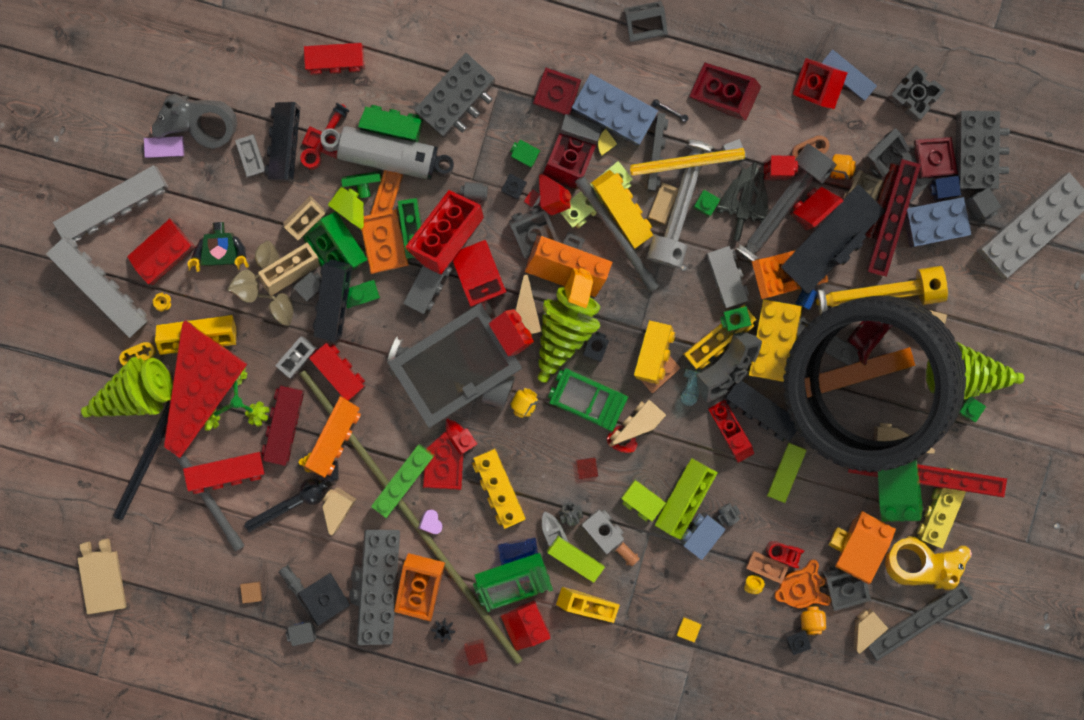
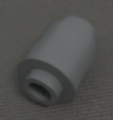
[460,182,488,202]

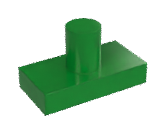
[341,171,382,198]
[346,280,380,309]

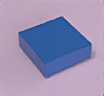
[795,289,818,309]

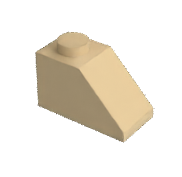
[854,609,888,654]

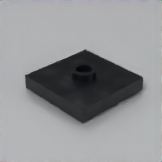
[297,573,350,626]

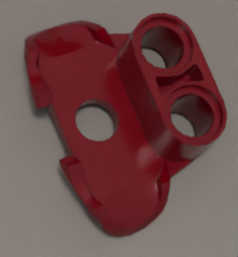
[847,321,892,366]

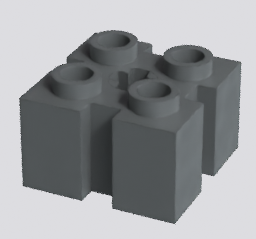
[887,65,946,122]

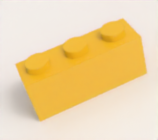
[634,320,675,385]

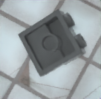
[509,205,559,259]
[823,565,871,611]

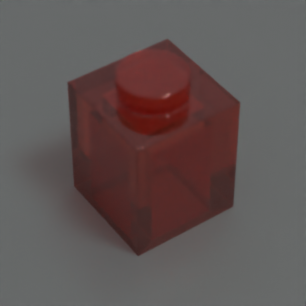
[464,639,488,666]

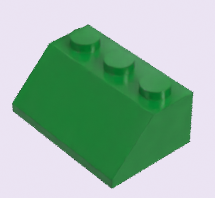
[358,105,423,142]
[302,212,368,271]

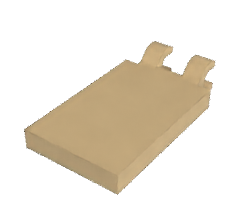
[78,539,127,614]

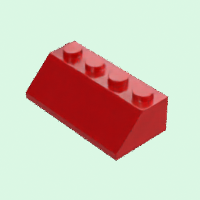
[405,190,484,275]

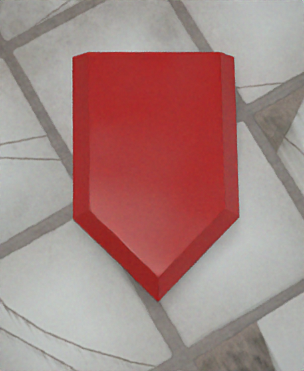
[423,431,463,490]

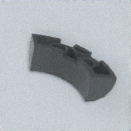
[696,333,762,402]

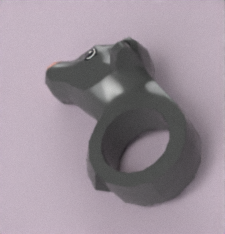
[150,94,238,150]

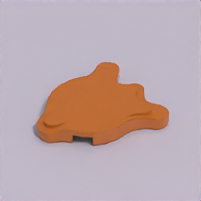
[774,559,831,608]

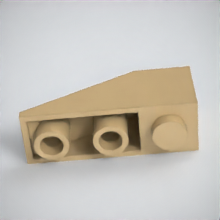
[609,400,666,446]

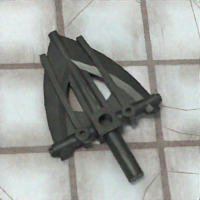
[716,162,768,242]

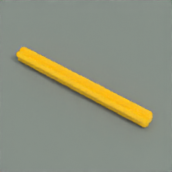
[630,148,745,176]

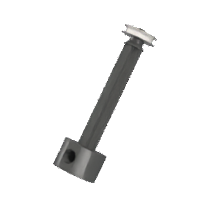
[736,143,837,261]
[387,336,515,411]

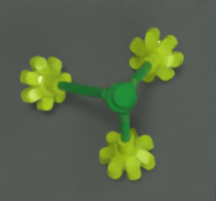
[204,368,270,431]

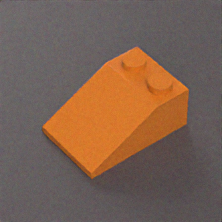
[835,511,896,584]
[394,553,445,621]

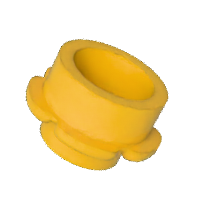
[153,293,171,312]

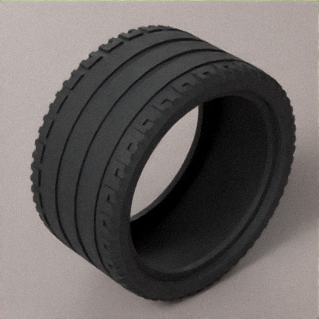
[783,295,966,472]

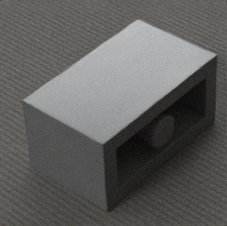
[965,187,1001,221]

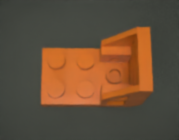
[752,250,829,299]

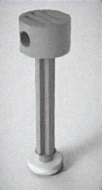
[646,139,714,269]

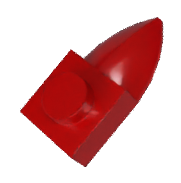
[446,418,477,456]

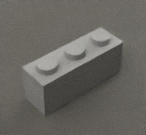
[706,246,750,308]

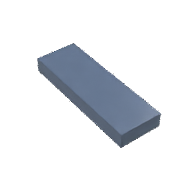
[822,49,877,101]

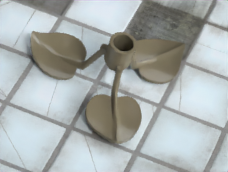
[227,240,293,326]

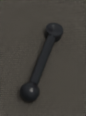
[652,99,689,122]

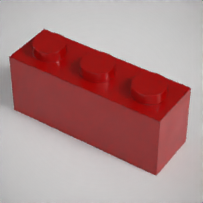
[304,43,365,75]
[763,155,798,181]
[309,343,366,401]

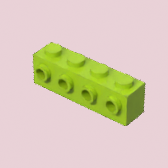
[655,458,718,540]

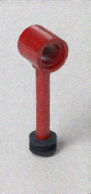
[300,103,349,170]

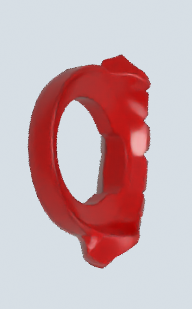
[606,425,638,453]

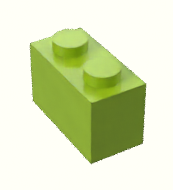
[621,479,666,522]

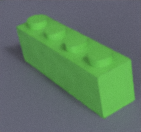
[371,444,435,518]

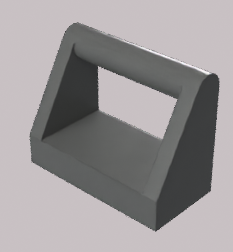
[624,1,668,42]

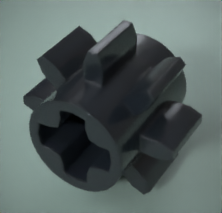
[431,618,456,643]

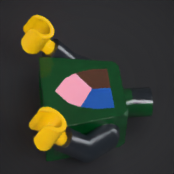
[187,222,249,272]

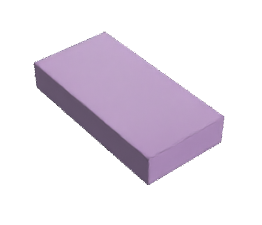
[144,136,184,158]

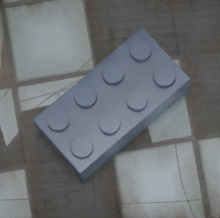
[572,73,658,147]

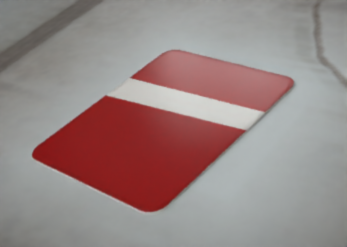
[524,189,541,207]

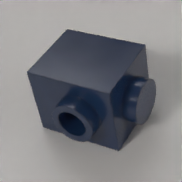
[929,176,961,200]

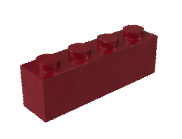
[261,385,305,466]

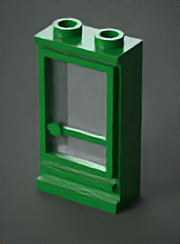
[548,368,628,432]
[473,553,553,612]

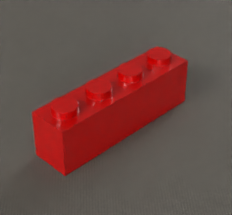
[183,452,265,494]

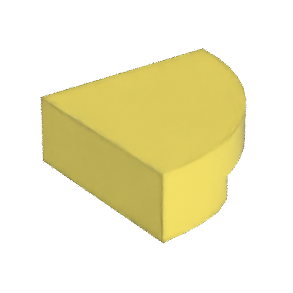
[598,129,617,156]

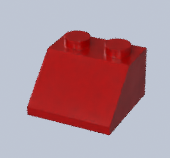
[793,58,848,109]
[500,600,551,650]

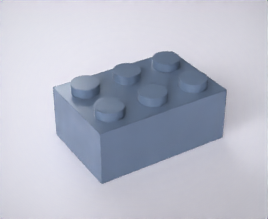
[904,197,971,248]

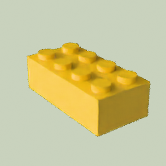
[749,299,802,382]

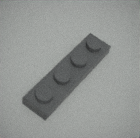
[647,113,668,192]

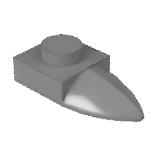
[542,511,569,546]

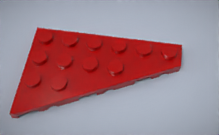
[164,320,248,458]

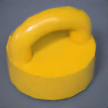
[744,575,765,594]

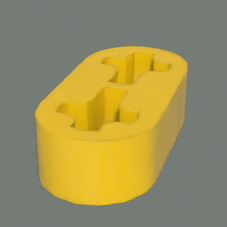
[119,342,156,366]

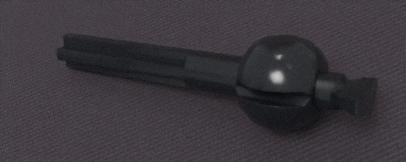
[244,476,336,533]

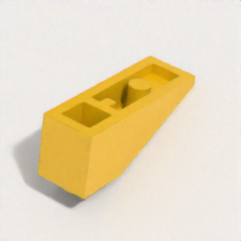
[556,587,620,623]

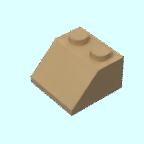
[322,487,356,535]

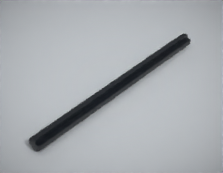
[113,400,171,520]

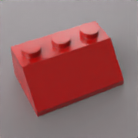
[127,218,196,285]

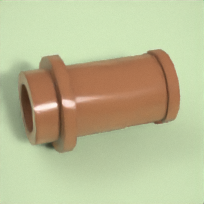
[615,542,640,567]

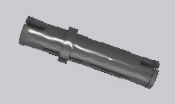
[278,565,312,618]

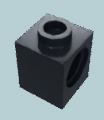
[501,174,527,201]
[583,331,609,362]
[784,627,812,655]

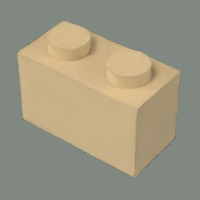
[283,196,325,240]

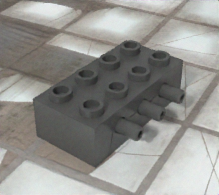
[414,53,495,138]
[955,111,1010,191]

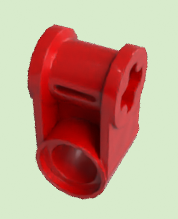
[766,541,805,569]

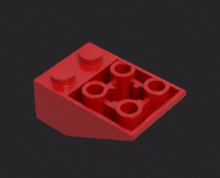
[453,239,507,307]

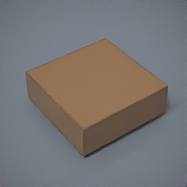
[240,581,263,603]

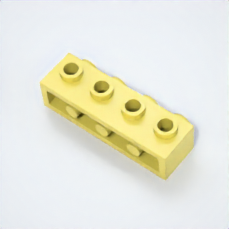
[917,467,966,549]

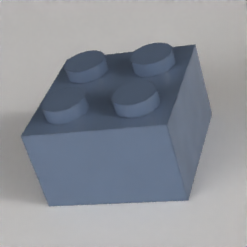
[681,512,726,560]

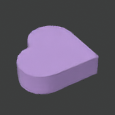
[418,510,442,534]

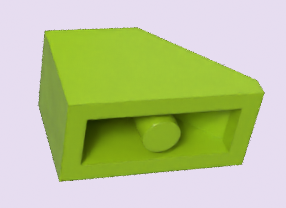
[328,186,364,230]

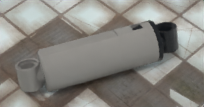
[321,126,454,180]

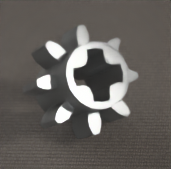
[558,502,583,526]
[717,503,741,527]

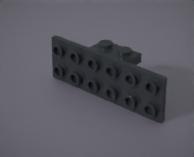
[781,185,885,293]

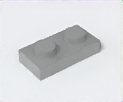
[235,134,265,178]

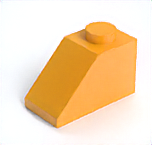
[564,268,593,308]

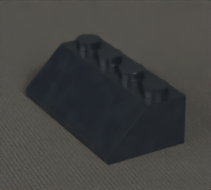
[265,102,301,183]

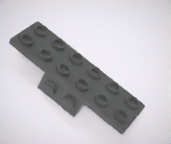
[349,530,400,645]

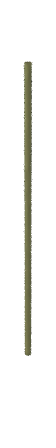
[299,370,523,664]

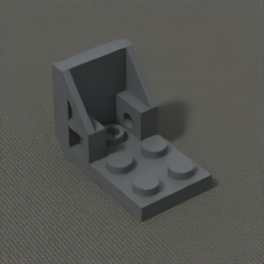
[861,128,934,202]

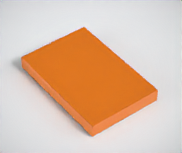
[362,209,409,274]

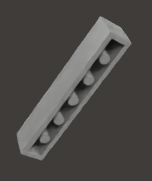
[53,165,168,243]
[46,237,148,338]

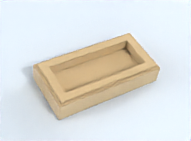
[648,182,679,225]

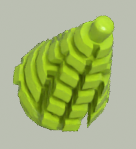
[537,287,600,383]
[926,342,1024,399]
[81,357,173,418]

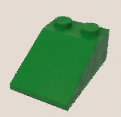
[878,459,923,522]

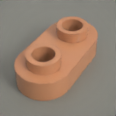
[792,135,830,159]

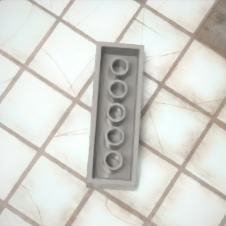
[977,172,1084,279]

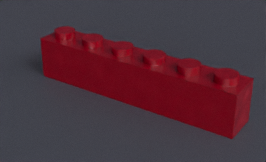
[866,159,921,277]

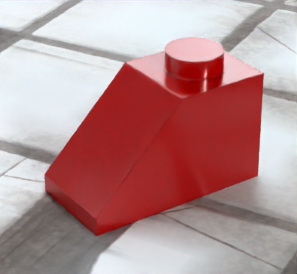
[539,174,571,216]

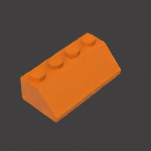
[524,236,613,297]
[304,396,361,478]

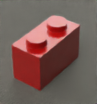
[488,309,534,357]

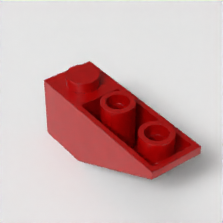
[708,400,754,463]

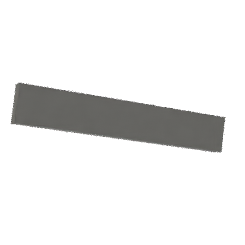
[867,582,973,661]

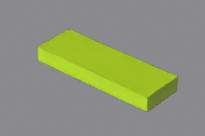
[767,443,807,503]
[547,536,605,583]

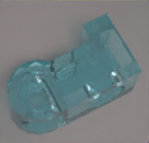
[680,369,700,406]

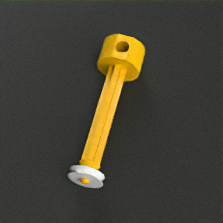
[816,266,948,315]

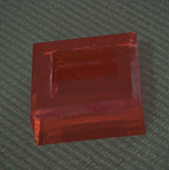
[576,457,598,479]

